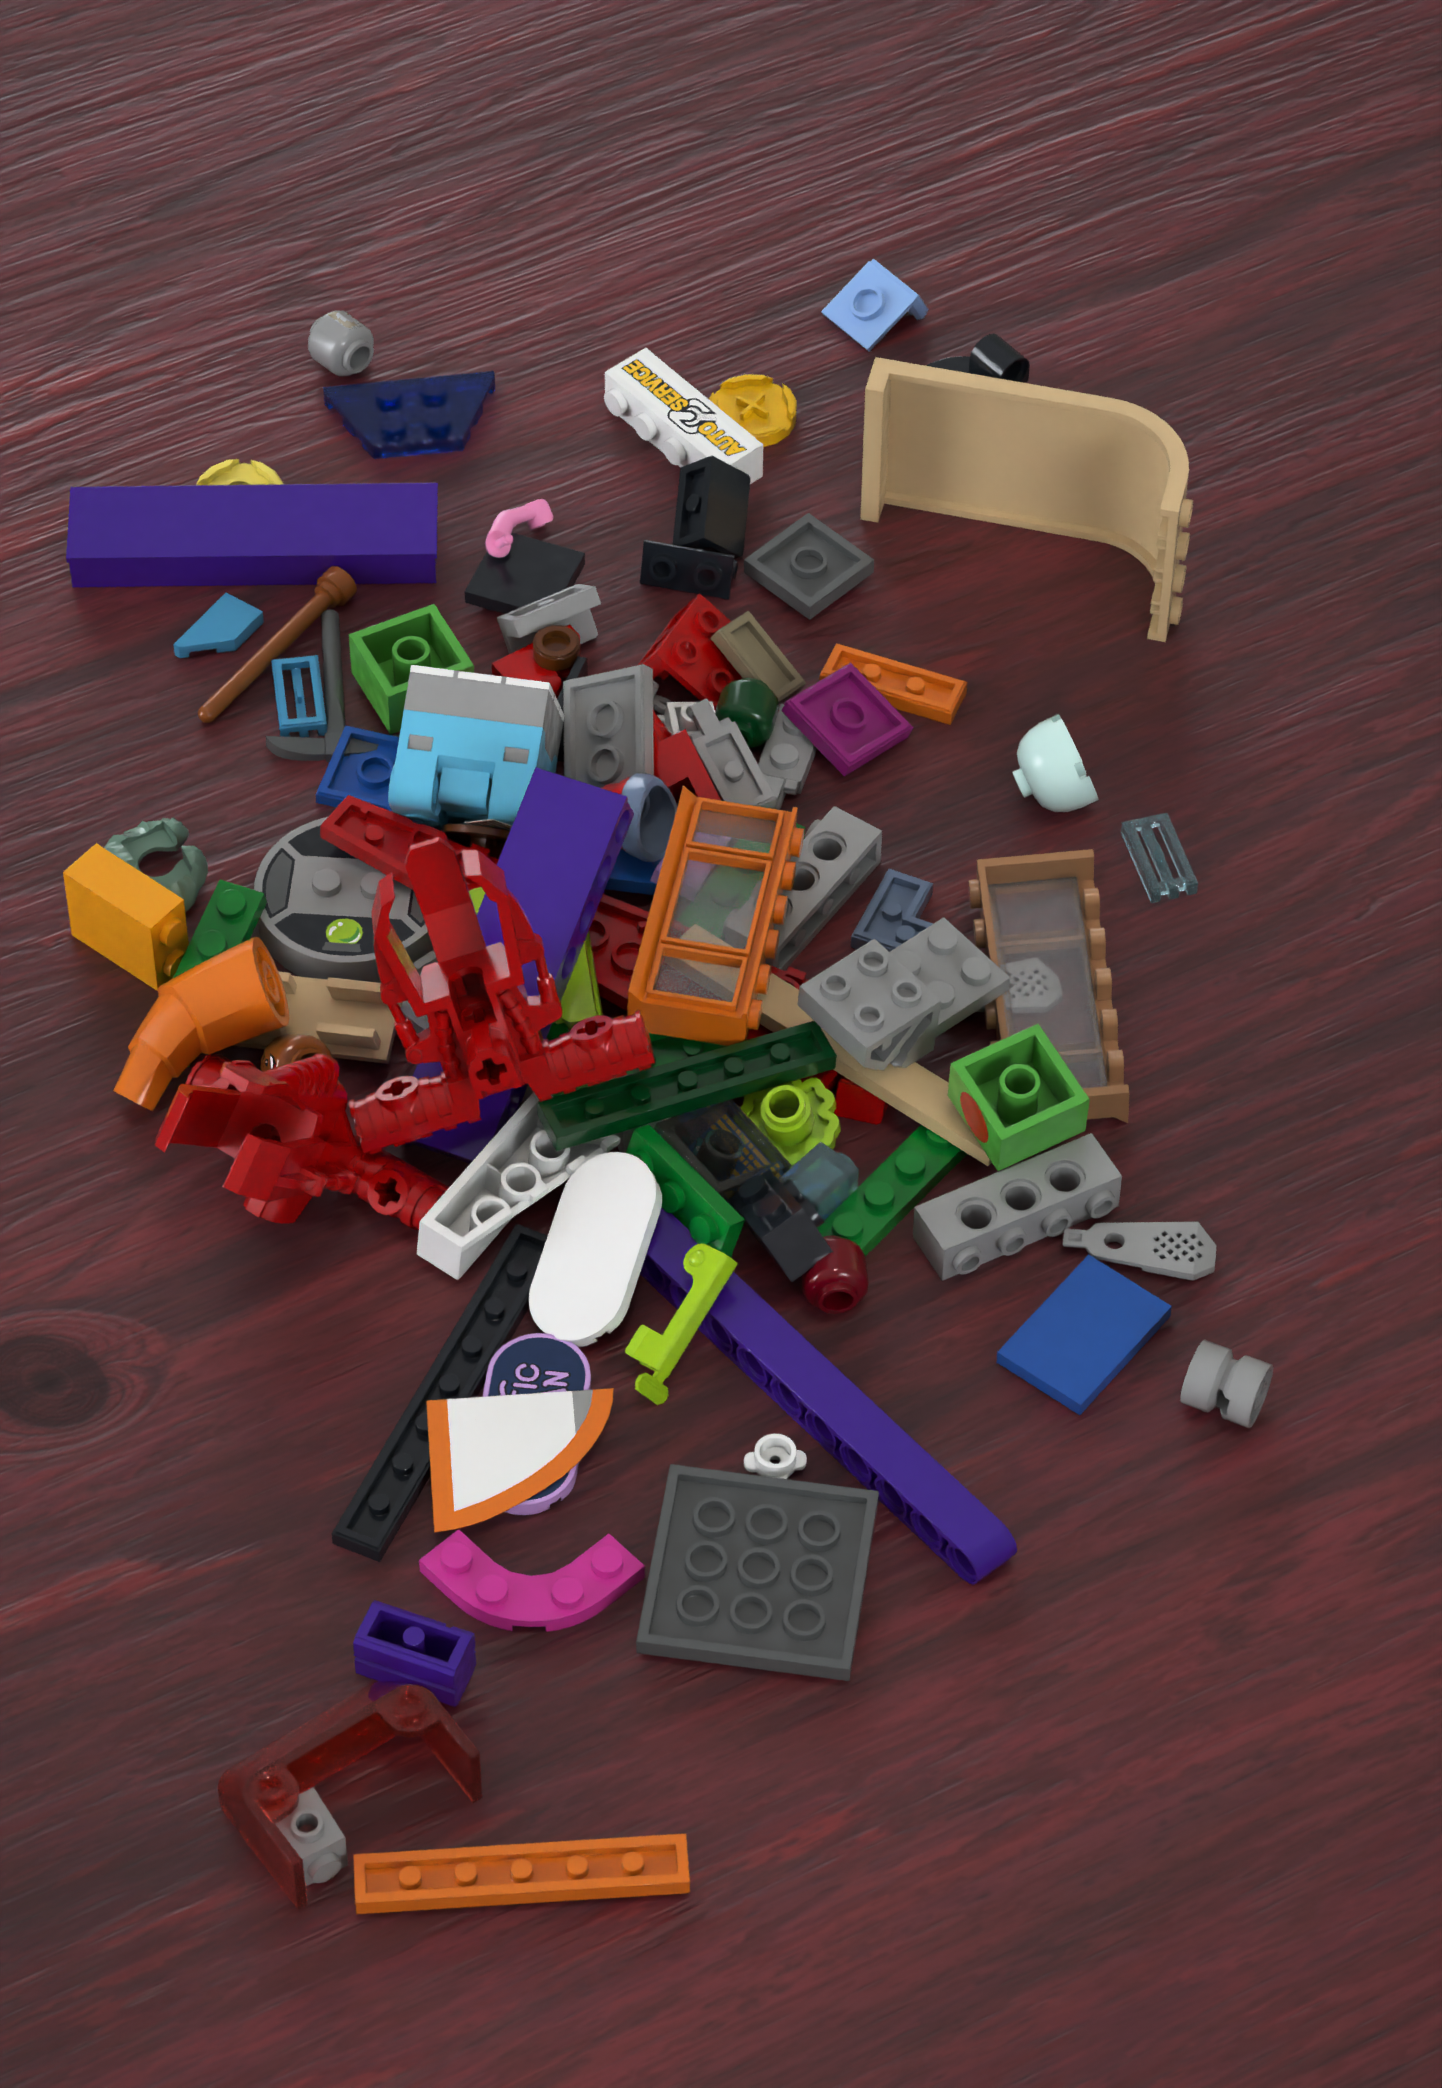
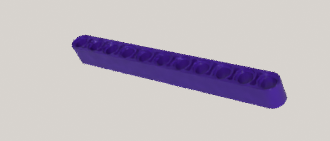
[640,1207,1017,1585]

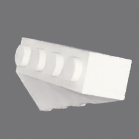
[417,1092,621,1280]

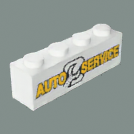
[604,348,763,484]

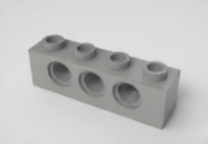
[722,806,882,971]
[913,1133,1122,1281]

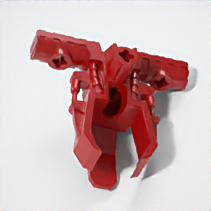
[349,837,655,1155]
[155,1054,449,1230]

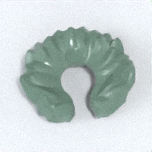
[104,818,208,912]

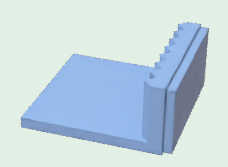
[821,259,928,352]

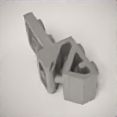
[797,917,1010,1070]

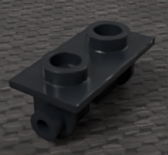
[640,540,738,599]

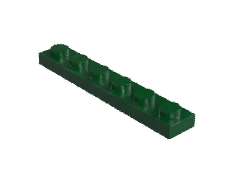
[537,1021,837,1151]

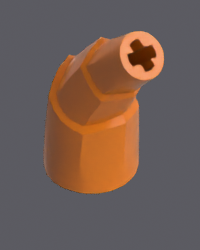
[113,937,290,1111]

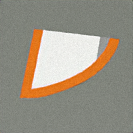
[426,1388,614,1533]

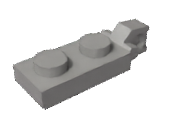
[690,698,777,808]
[758,704,817,810]

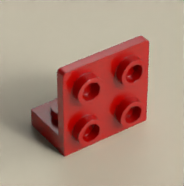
[637,593,743,710]

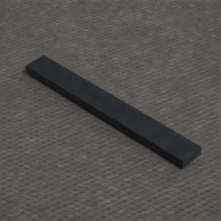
[332,1224,548,1562]

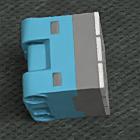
[388,665,564,831]

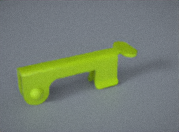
[625,1244,738,1405]

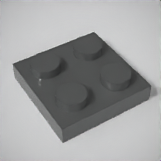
[744,513,874,620]

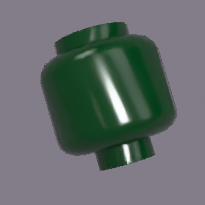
[715,678,779,748]

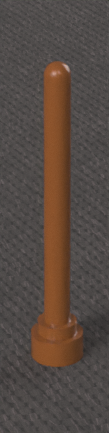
[198,566,357,723]

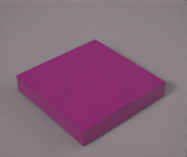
[781,662,913,776]

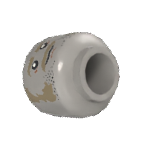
[308,311,374,377]

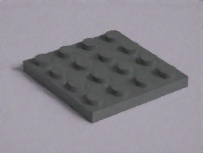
[636,1464,879,1681]

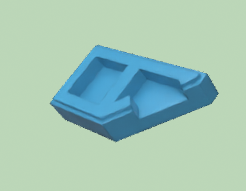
[173,593,264,658]

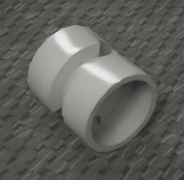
[1180,1340,1273,1428]

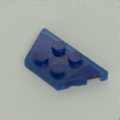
[323,371,495,459]

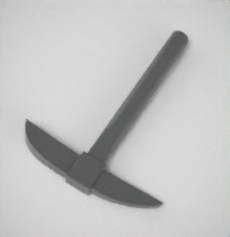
[266,610,400,762]

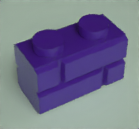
[353,1600,476,1707]

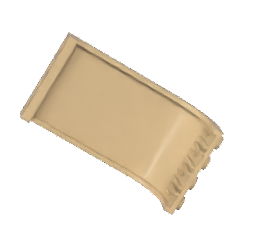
[861,357,1193,642]

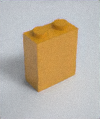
[63,843,189,991]

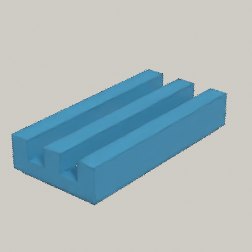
[271,655,327,737]

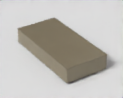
[711,610,806,704]

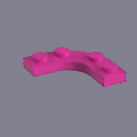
[419,1529,645,1632]

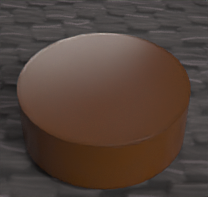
[533,625,580,671]

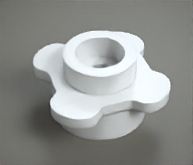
[744,1433,807,1479]

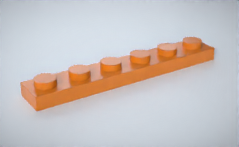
[353,1833,690,1914]

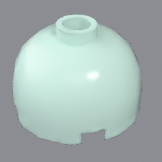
[1012,714,1099,812]

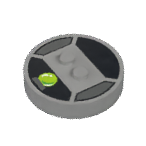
[254,817,434,983]

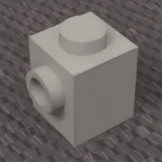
[265,1787,348,1890]

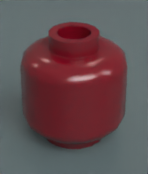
[801,1235,869,1314]

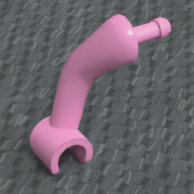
[485,499,553,558]

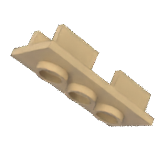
[233,971,403,1064]

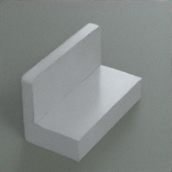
[497,584,601,654]

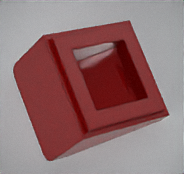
[834,1075,888,1125]

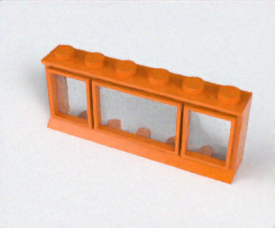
[627,785,804,1046]

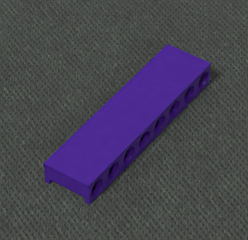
[66,483,438,587]
[406,767,634,1164]

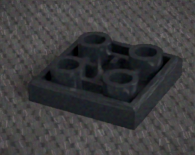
[465,533,585,614]

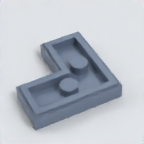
[851,869,933,952]

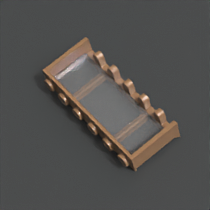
[968,849,1129,1123]

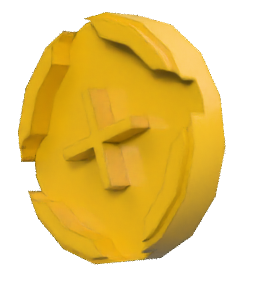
[709,374,797,447]

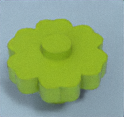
[738,1078,841,1173]

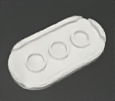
[529,1152,662,1347]

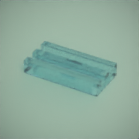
[1121,813,1198,903]

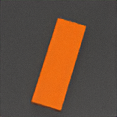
[819,643,967,725]

